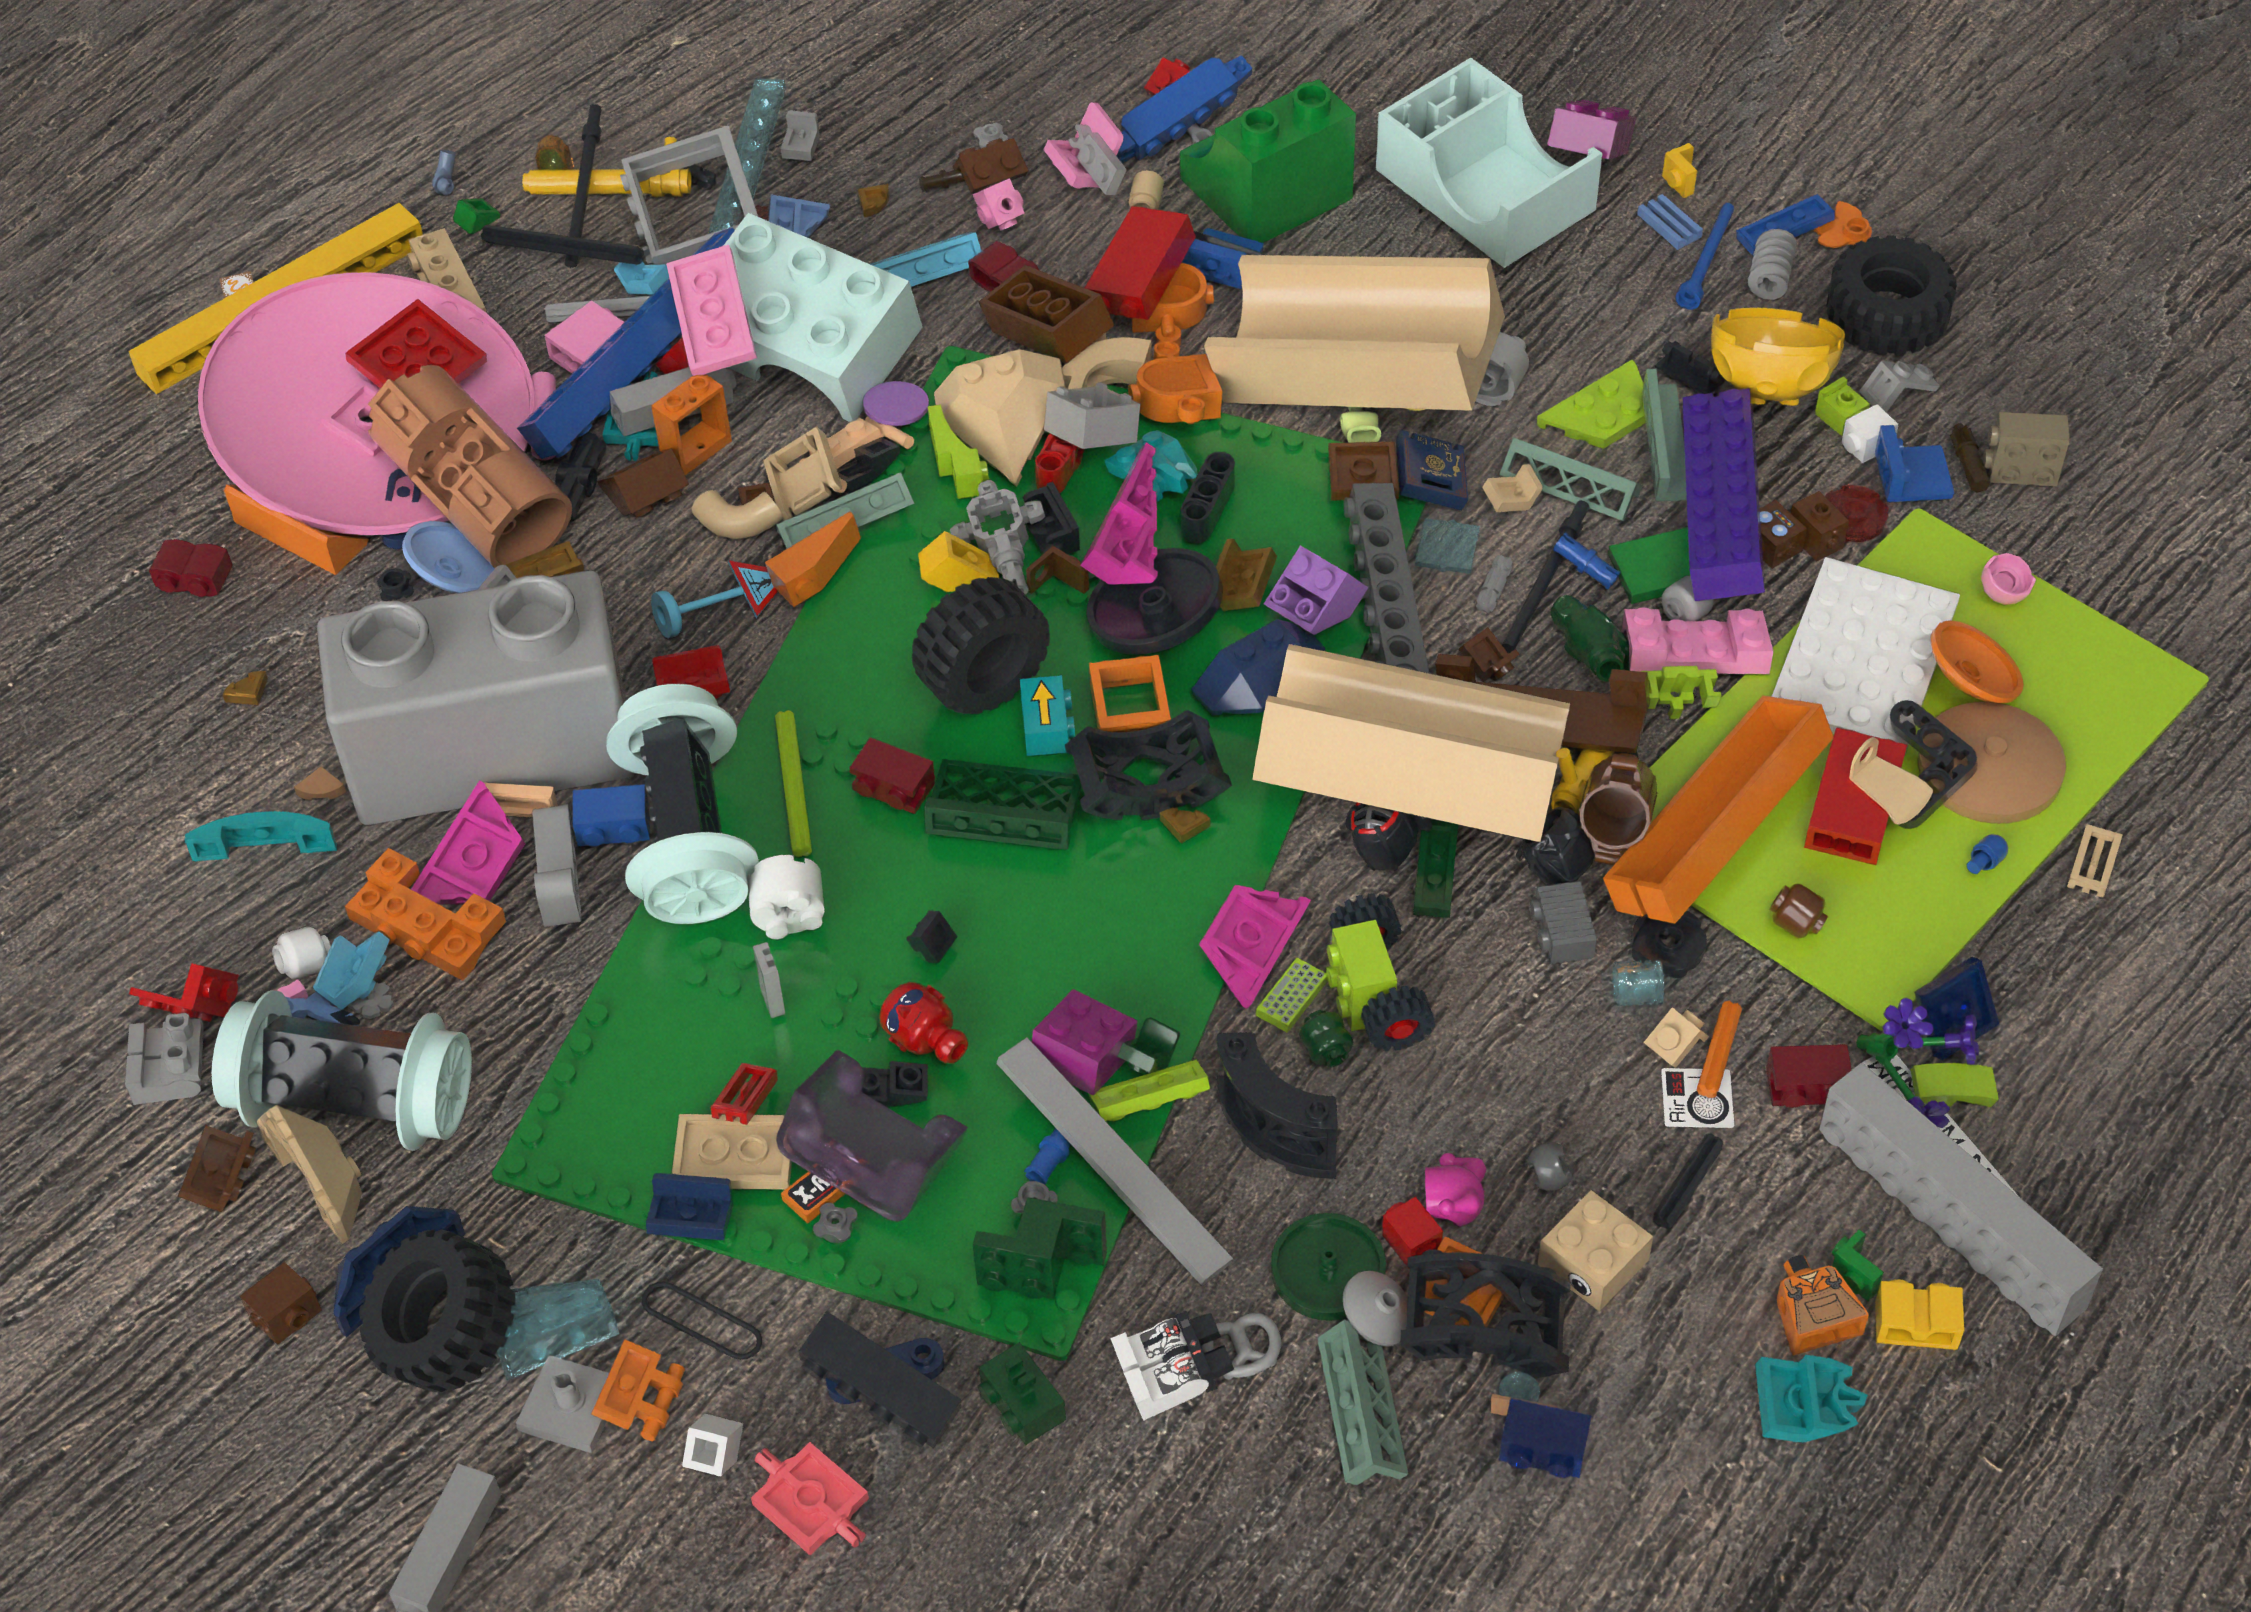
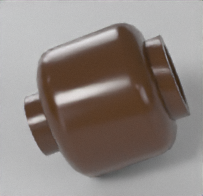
[1769,883,1828,938]

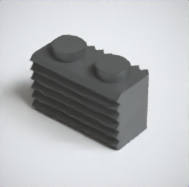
[1530,881,1597,964]

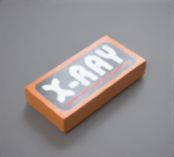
[781,1147,867,1224]

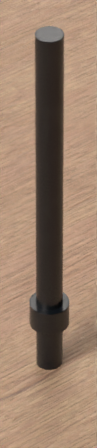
[564,104,602,268]
[1502,501,1589,653]

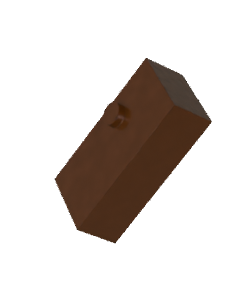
[978,265,1114,363]

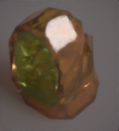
[535,135,574,170]

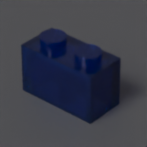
[1499,1398,1592,1478]

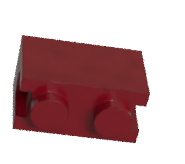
[849,737,935,814]
[1766,1044,1852,1108]

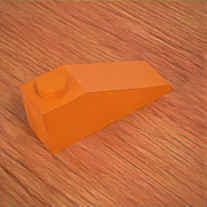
[765,511,861,607]

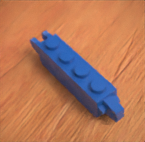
[1116,55,1252,164]

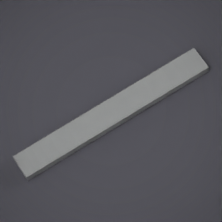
[996,1038,1233,1286]

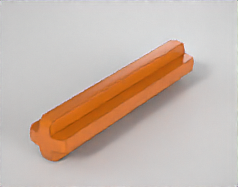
[1697,1001,1742,1098]

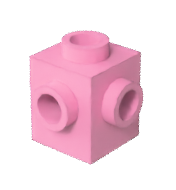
[973,178,1025,231]

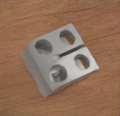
[125,1013,203,1105]

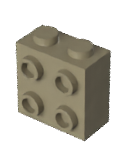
[1983,412,2070,486]

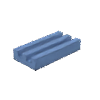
[1637,194,1703,250]

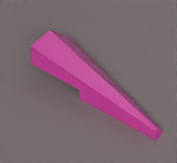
[1080,442,1158,584]

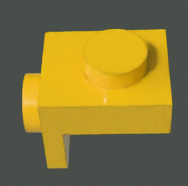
[1662,143,1697,198]

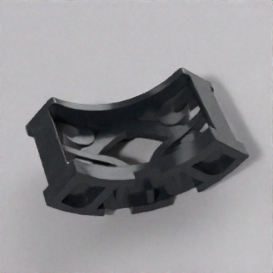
[1065,710,1232,820]
[1217,1032,1338,1179]
[1400,1250,1571,1379]

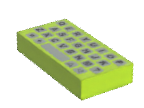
[1256,957,1328,1033]

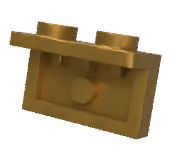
[1216,538,1277,611]
[506,541,585,578]

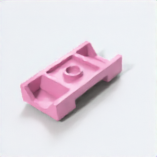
[1622,608,1773,674]

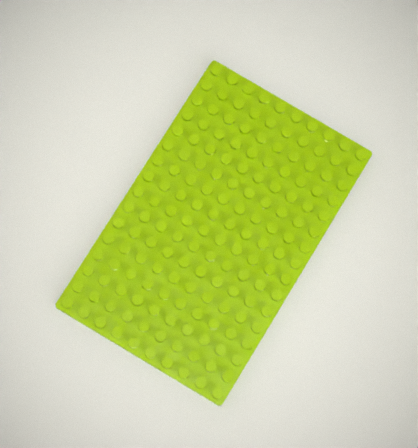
[1649,508,2209,1031]

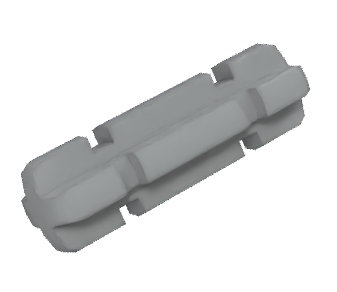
[1476,555,1513,613]

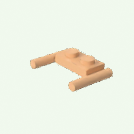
[799,416,914,493]

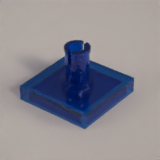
[1914,956,2000,1060]

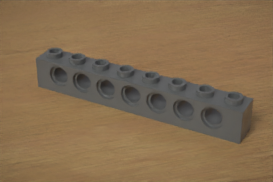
[1344,483,1430,674]

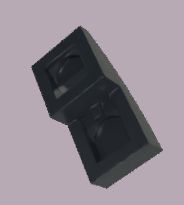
[837,437,900,494]

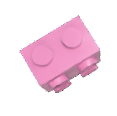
[1044,102,1123,189]

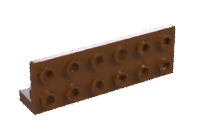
[1435,654,1650,753]

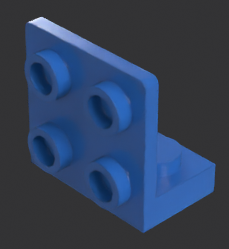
[1182,228,1264,289]
[1875,425,1954,502]

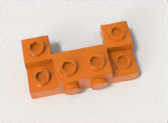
[345,848,506,981]

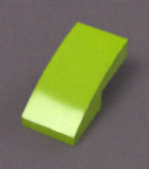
[1910,1063,1999,1107]

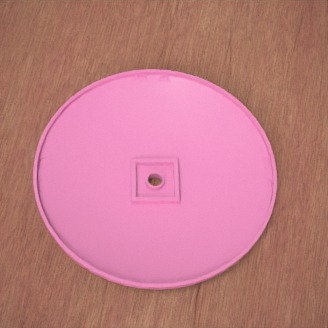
[198,273,534,535]

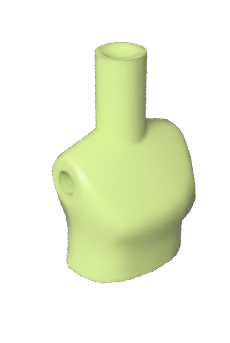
[1340,407,1381,443]

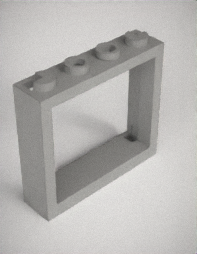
[620,126,758,265]

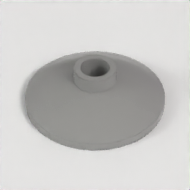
[1343,1271,1408,1346]

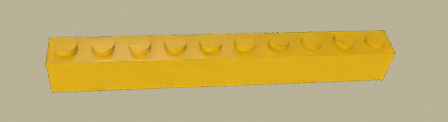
[129,203,423,394]

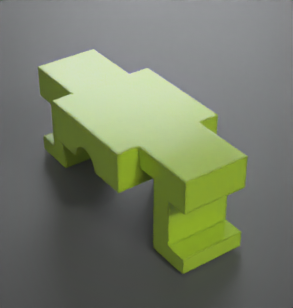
[1640,666,1722,719]

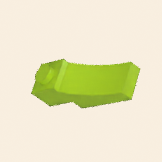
[928,404,989,499]

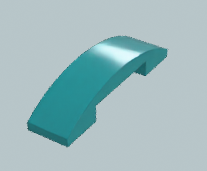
[184,811,337,861]

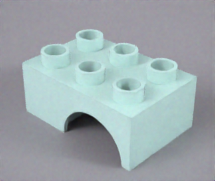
[1376,58,1602,268]
[723,213,922,422]

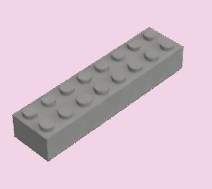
[1819,1063,2103,1336]

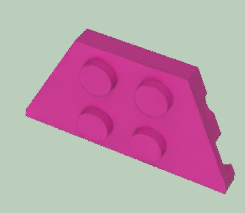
[411,780,526,904]
[1199,885,1311,1009]

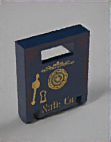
[1396,430,1468,511]

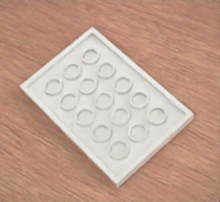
[1772,557,1960,753]

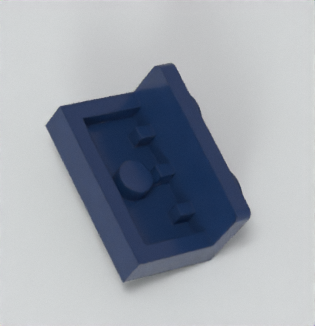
[646,1173,733,1240]

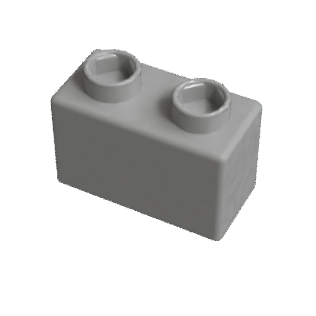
[317,570,635,825]

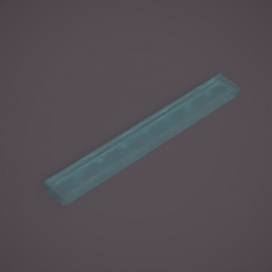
[708,79,786,234]

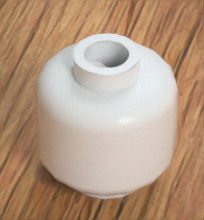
[272,927,331,979]

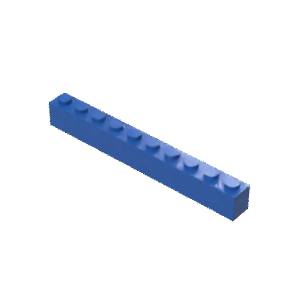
[517,227,735,459]

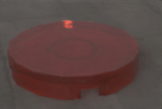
[1825,485,1888,542]

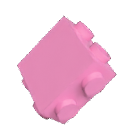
[544,301,624,373]

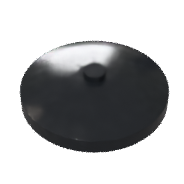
[1087,548,1223,655]

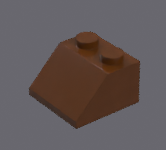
[597,448,689,518]

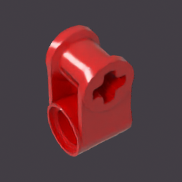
[1035,433,1084,493]

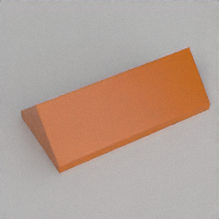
[224,484,369,575]

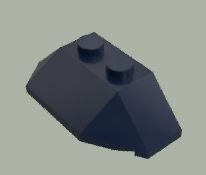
[1192,619,1325,715]
[333,1206,465,1338]

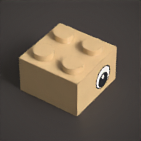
[1538,1190,1653,1312]

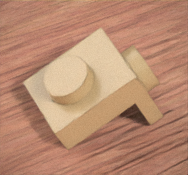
[1482,464,1543,512]
[1644,1008,1709,1068]

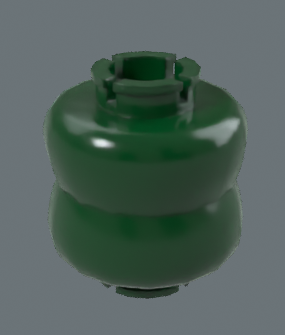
[1299,1010,1354,1067]

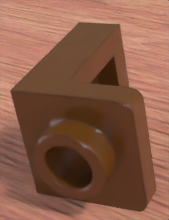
[1458,627,1520,682]

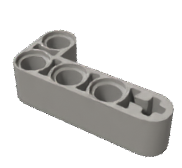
[532,804,582,927]

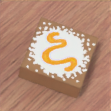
[219,271,254,298]

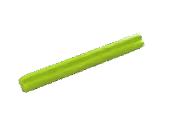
[775,710,812,857]

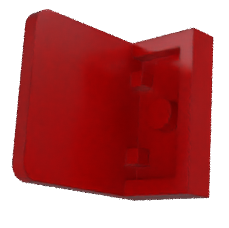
[129,963,239,1022]

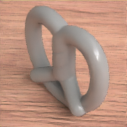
[1201,1313,1281,1380]

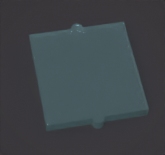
[1415,518,1480,574]

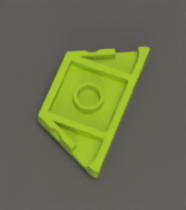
[1537,360,1646,449]

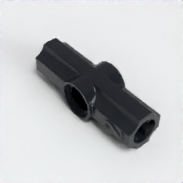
[555,432,607,522]

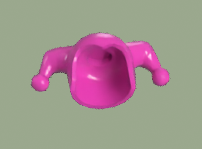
[1425,1153,1487,1227]

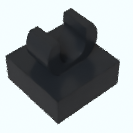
[906,910,958,963]

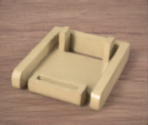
[763,426,842,521]

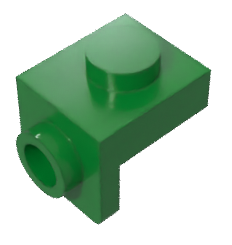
[1831,1229,1884,1302]

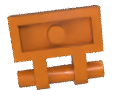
[591,1339,685,1441]

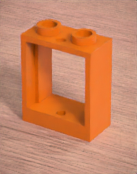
[651,374,732,475]
[1089,655,1171,732]

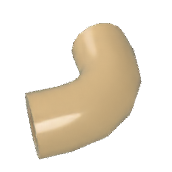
[692,490,784,539]

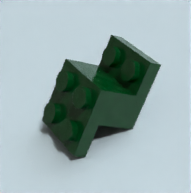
[973,1197,1107,1299]

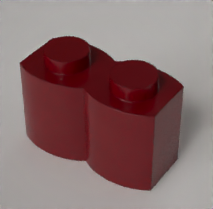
[968,241,1039,292]
[149,539,233,597]

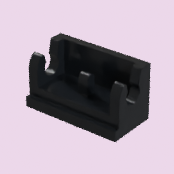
[1022,482,1080,555]

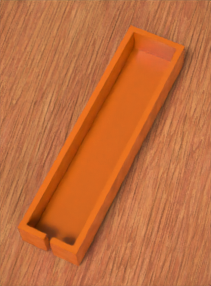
[1603,695,1834,924]

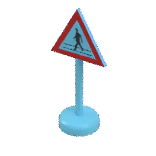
[651,560,778,638]

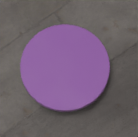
[863,381,929,426]

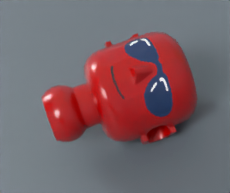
[879,982,968,1063]

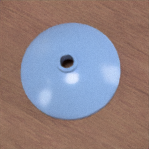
[402,521,495,593]

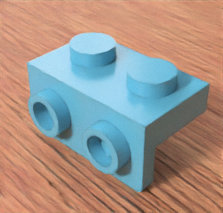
[313,931,390,1010]

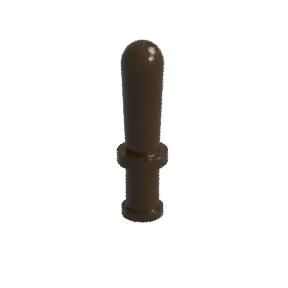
[919,169,966,192]

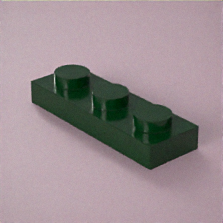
[1413,820,1458,918]

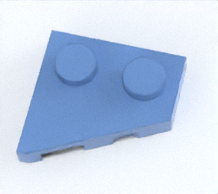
[768,195,830,238]

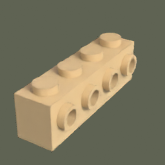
[407,228,486,312]

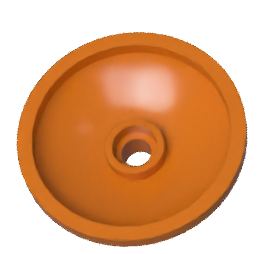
[1931,621,2023,703]

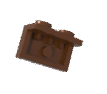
[953,138,1029,194]
[177,1125,256,1212]

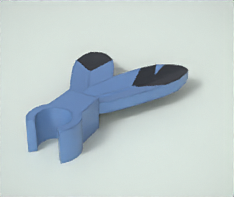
[286,992,360,1026]

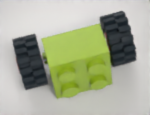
[1326,893,1435,1051]

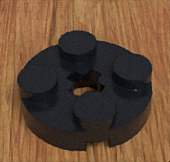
[1631,911,1707,979]

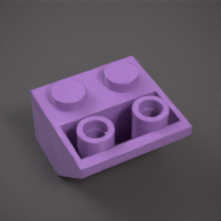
[1264,545,1368,635]

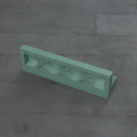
[1642,369,1687,501]
[1499,437,1643,521]
[775,472,914,549]
[1317,1320,1408,1485]

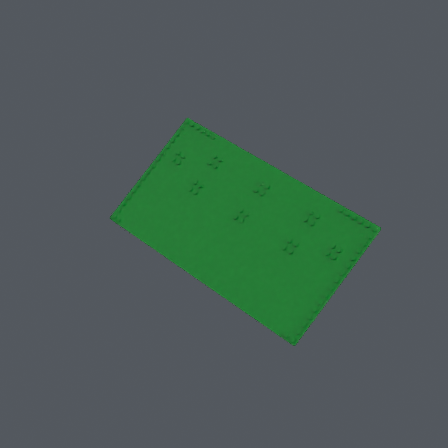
[492,346,1435,1361]

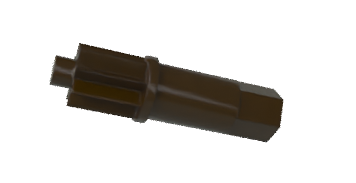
[1950,423,1990,493]

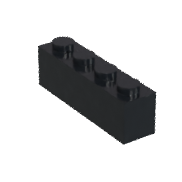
[799,1311,962,1449]

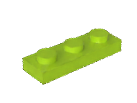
[1088,1060,1210,1121]

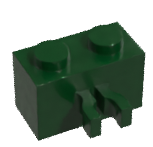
[978,1342,1066,1445]

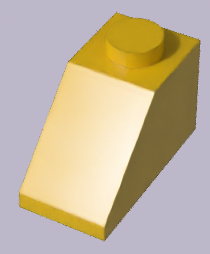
[918,531,999,592]

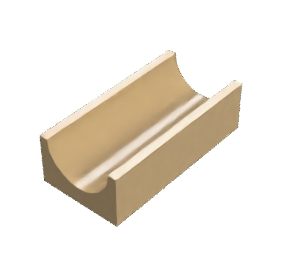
[1204,255,1505,411]
[1252,644,1570,842]

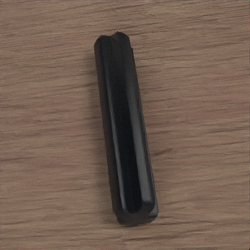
[1653,1133,1723,1229]

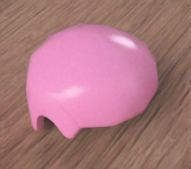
[1981,553,2036,605]

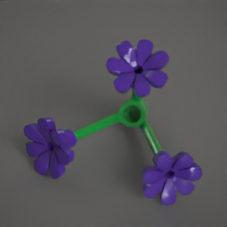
[1856,998,1979,1128]

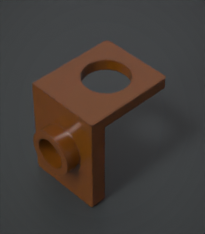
[1026,546,1089,594]

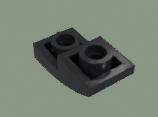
[847,1061,928,1107]

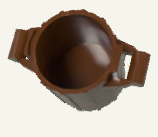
[1579,753,1658,865]

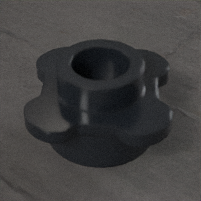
[377,568,414,601]

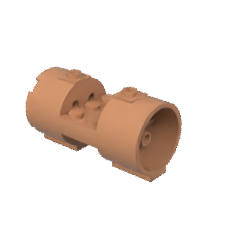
[368,365,572,568]

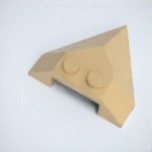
[934,349,1066,487]
[256,1105,362,1244]

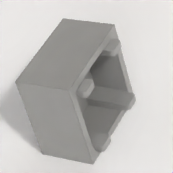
[1044,382,1140,449]

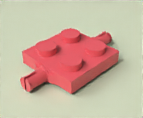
[751,1442,869,1556]

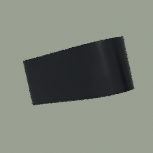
[1181,452,1235,544]

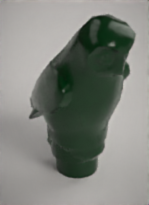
[1550,595,1629,682]

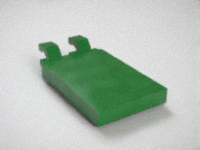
[1608,527,1691,604]

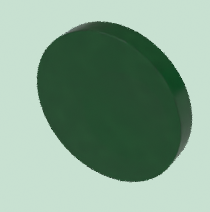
[1271,1213,1386,1321]

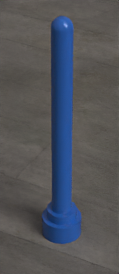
[1675,203,1734,310]

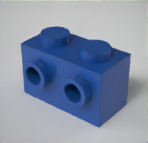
[573,784,650,846]

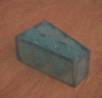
[496,1279,619,1380]

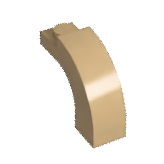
[1062,337,1152,389]

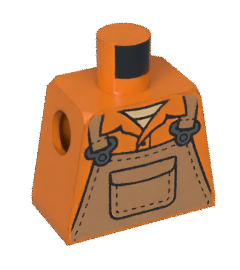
[1777,1255,1869,1356]

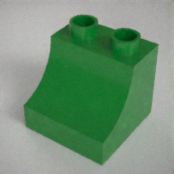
[1180,79,1356,243]

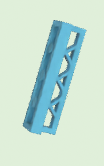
[870,232,981,287]

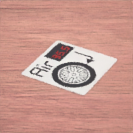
[1661,1068,1734,1128]

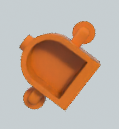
[1131,263,1214,347]
[1128,341,1223,424]

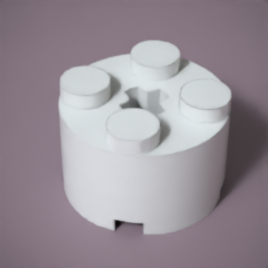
[747,855,824,939]

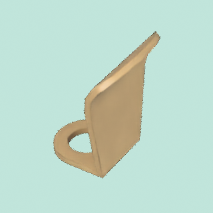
[1849,737,1933,824]

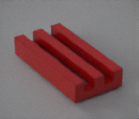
[711,1063,778,1125]

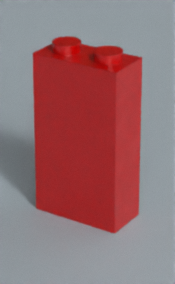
[1084,206,1196,320]
[1804,728,1907,865]

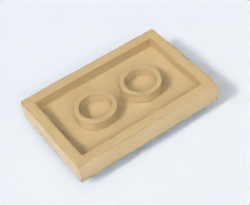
[672,1114,796,1190]

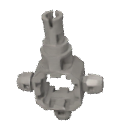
[950,480,1045,595]

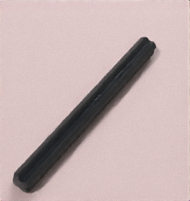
[481,225,644,265]

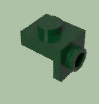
[1118,1017,1180,1074]

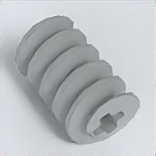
[1748,229,1797,300]

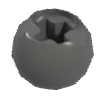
[1528,1142,1574,1192]

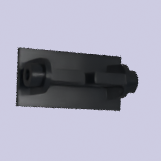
[1655,341,1726,394]

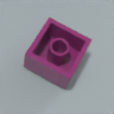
[1032,989,1138,1095]

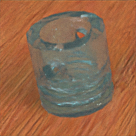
[1612,960,1664,1006]

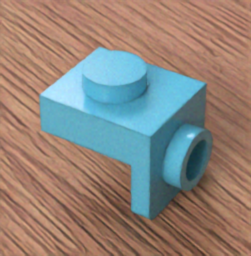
[614,261,669,295]

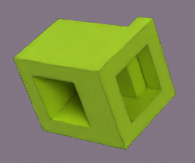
[1815,376,1870,436]

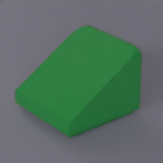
[453,198,501,234]

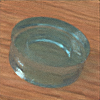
[1498,1372,1540,1403]

